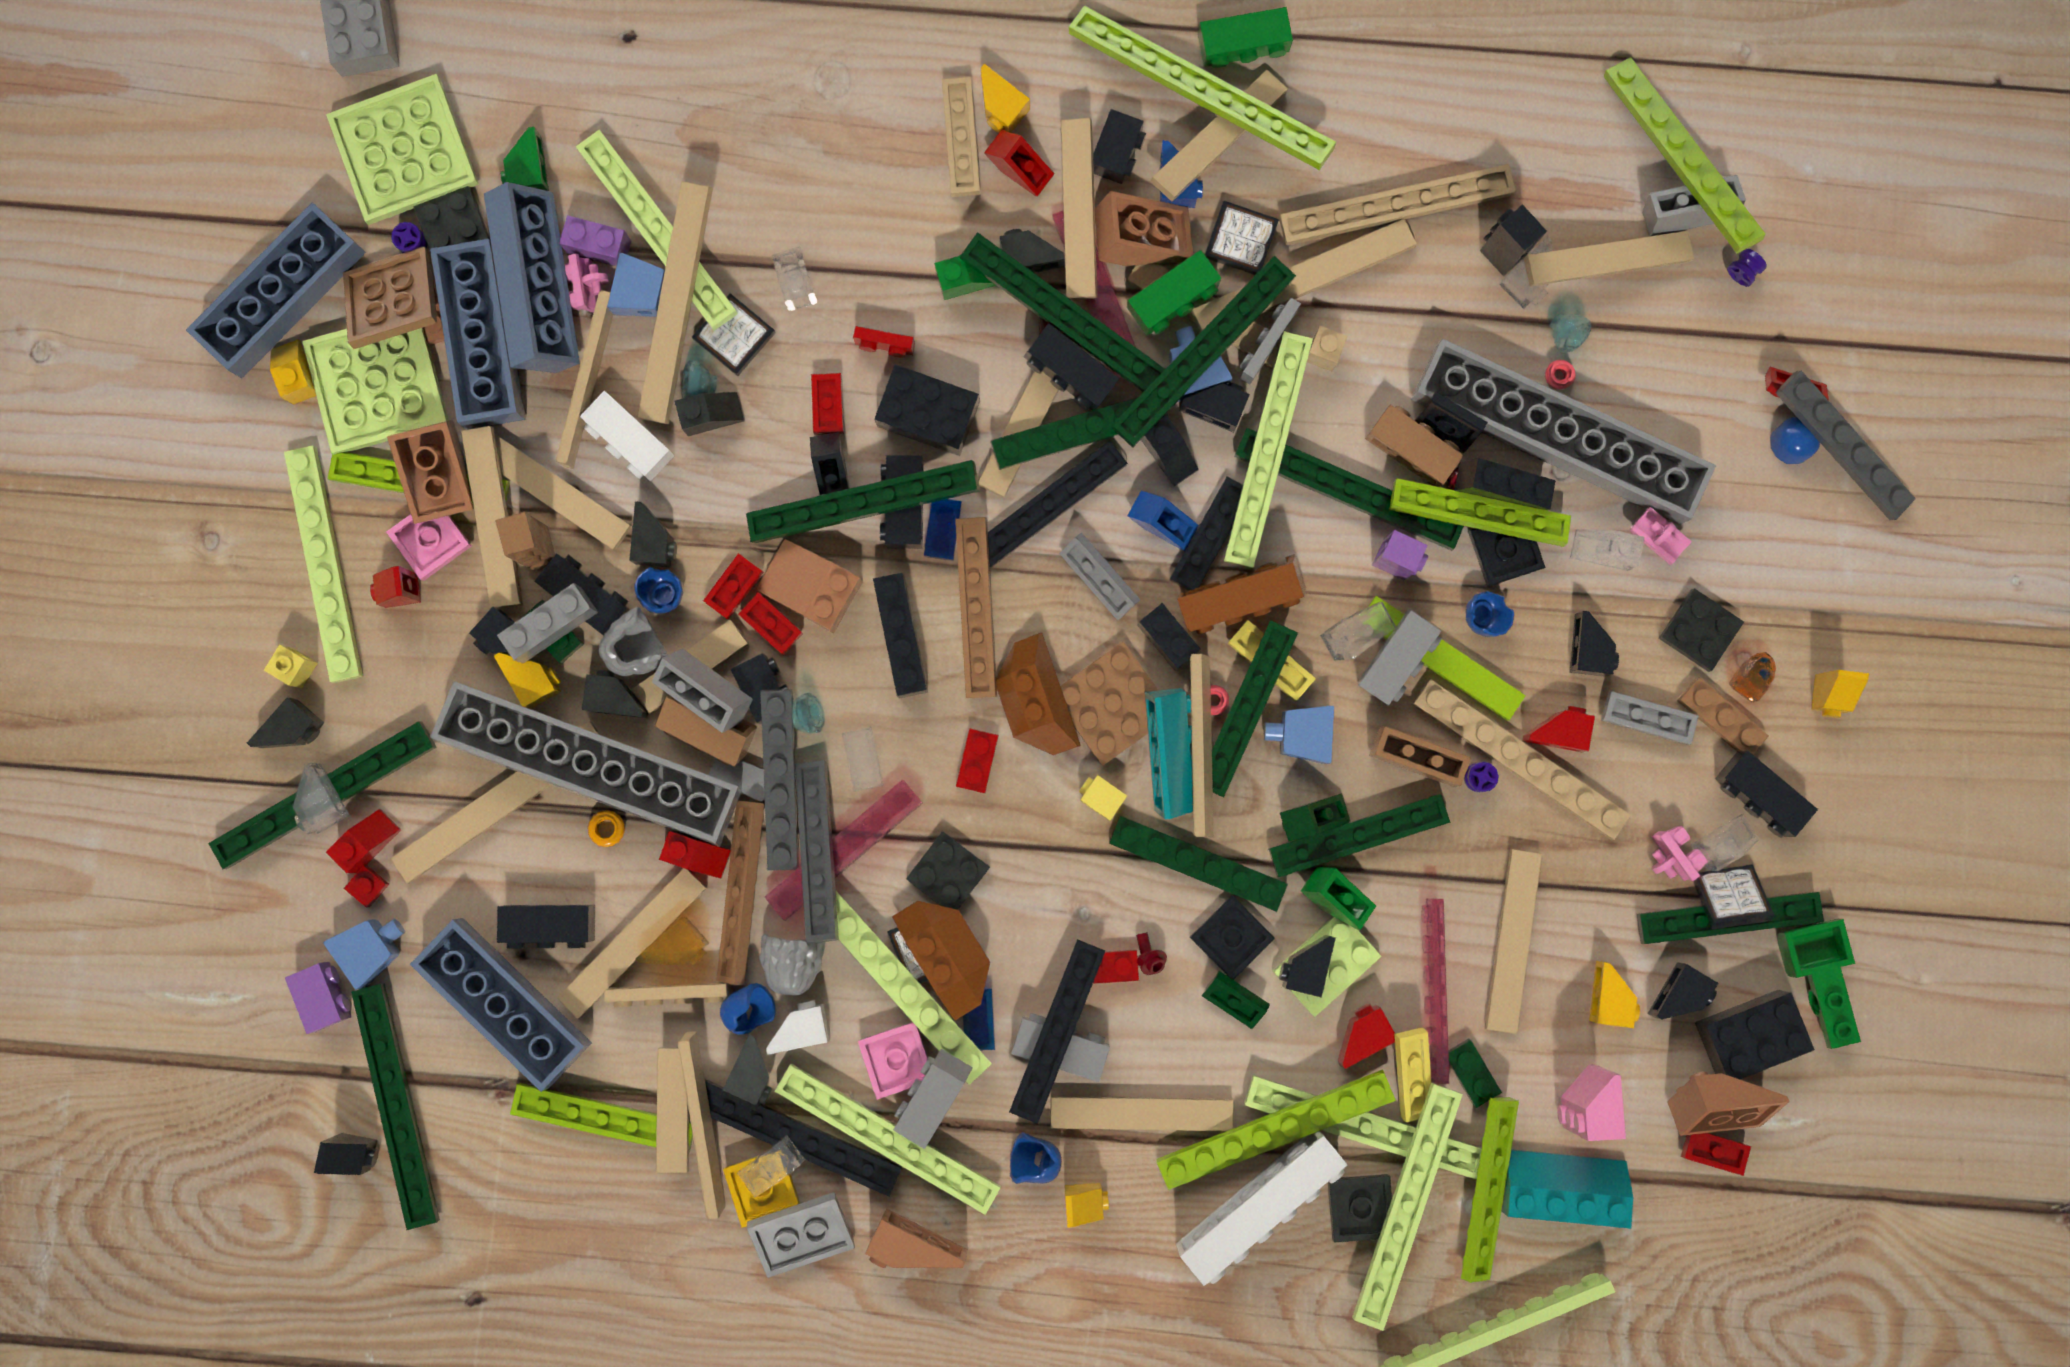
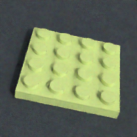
[326,74,479,225]
[302,328,449,455]

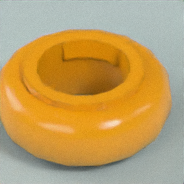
[587,810,625,847]

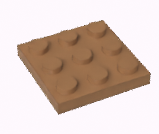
[343,246,437,349]
[1061,641,1158,766]

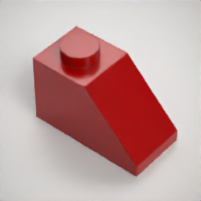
[984,130,1055,197]
[370,566,421,608]
[1522,706,1595,753]
[326,809,401,873]
[659,831,731,879]
[1338,1004,1395,1069]

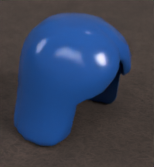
[720,983,776,1035]
[1010,1132,1062,1184]

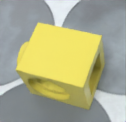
[264,645,318,688]
[1079,775,1127,821]

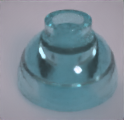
[1550,313,1591,353]
[681,360,717,398]
[793,693,825,734]

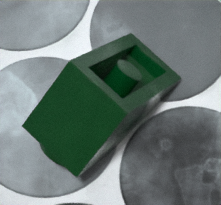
[1280,793,1351,842]

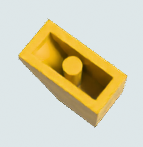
[981,64,1030,133]
[270,339,316,405]
[494,653,561,709]
[1811,669,1869,718]
[1589,961,1640,1028]
[1064,1183,1109,1228]

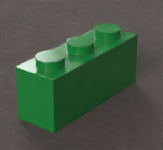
[1198,7,1293,68]
[1127,250,1222,336]

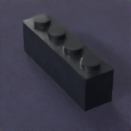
[873,573,928,699]

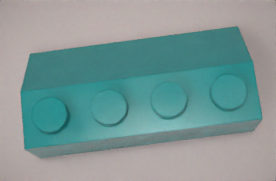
[1145,688,1193,820]
[1501,1149,1634,1229]

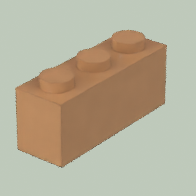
[1365,404,1464,487]
[495,512,555,570]
[655,695,758,767]
[1369,726,1471,787]

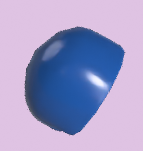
[1770,417,1820,464]
[634,567,684,613]
[1466,591,1514,637]

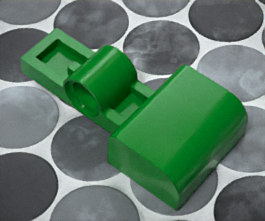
[1777,918,1861,1049]

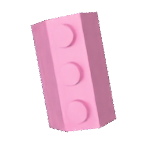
[1557,1064,1626,1141]

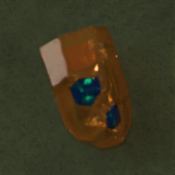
[1729,652,1776,702]

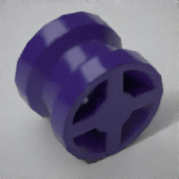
[391,222,427,253]
[1727,249,1767,287]
[1464,762,1499,792]

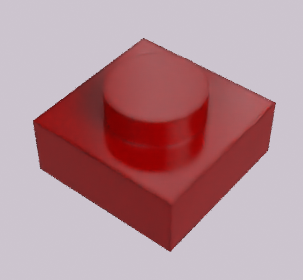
[343,865,389,908]

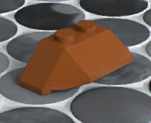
[996,633,1081,755]
[892,901,991,1020]

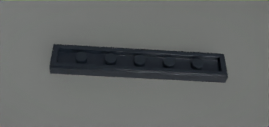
[988,440,1128,569]
[1009,939,1105,1124]

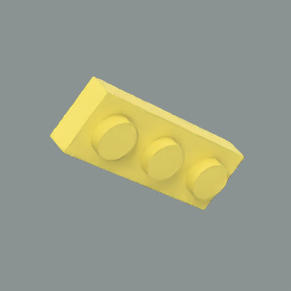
[1228,620,1316,702]
[1394,1027,1431,1122]

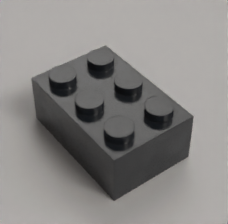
[874,364,980,456]
[1694,990,1815,1080]

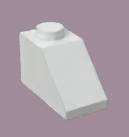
[766,1000,830,1055]

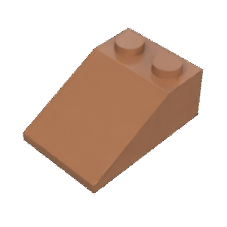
[1095,191,1193,266]
[387,420,474,524]
[756,539,863,634]
[1667,1071,1789,1136]
[865,1208,968,1268]

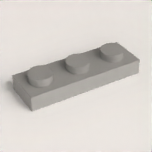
[1240,298,1301,385]
[1059,533,1140,620]
[1601,691,1699,745]

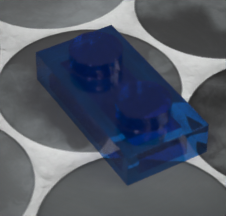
[924,499,962,561]
[963,988,995,1051]

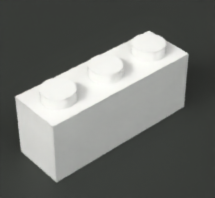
[580,391,674,482]

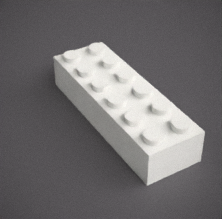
[1176,1131,1347,1286]

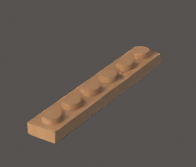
[955,517,997,698]
[716,801,764,985]

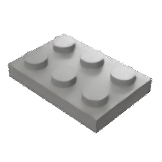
[747,1192,855,1278]

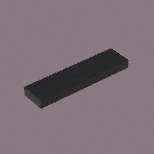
[1169,476,1243,591]

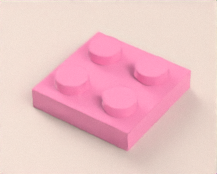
[386,514,472,581]
[858,1022,928,1099]

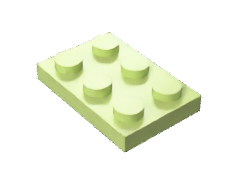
[1273,917,1382,1017]

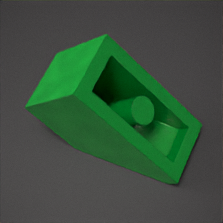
[501,126,549,191]
[934,256,996,300]
[1301,867,1376,930]

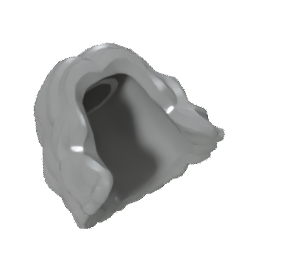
[599,607,668,676]
[759,934,826,995]

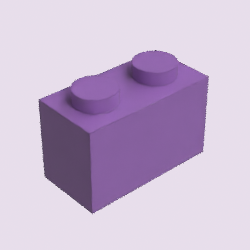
[559,215,631,267]
[1372,530,1428,580]
[285,962,351,1034]

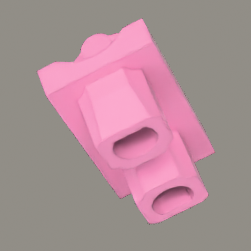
[564,253,609,313]
[1629,507,1692,565]
[1651,826,1708,881]

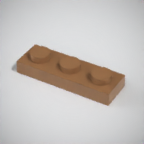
[1677,677,1769,755]

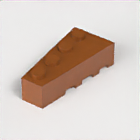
[1177,554,1306,634]

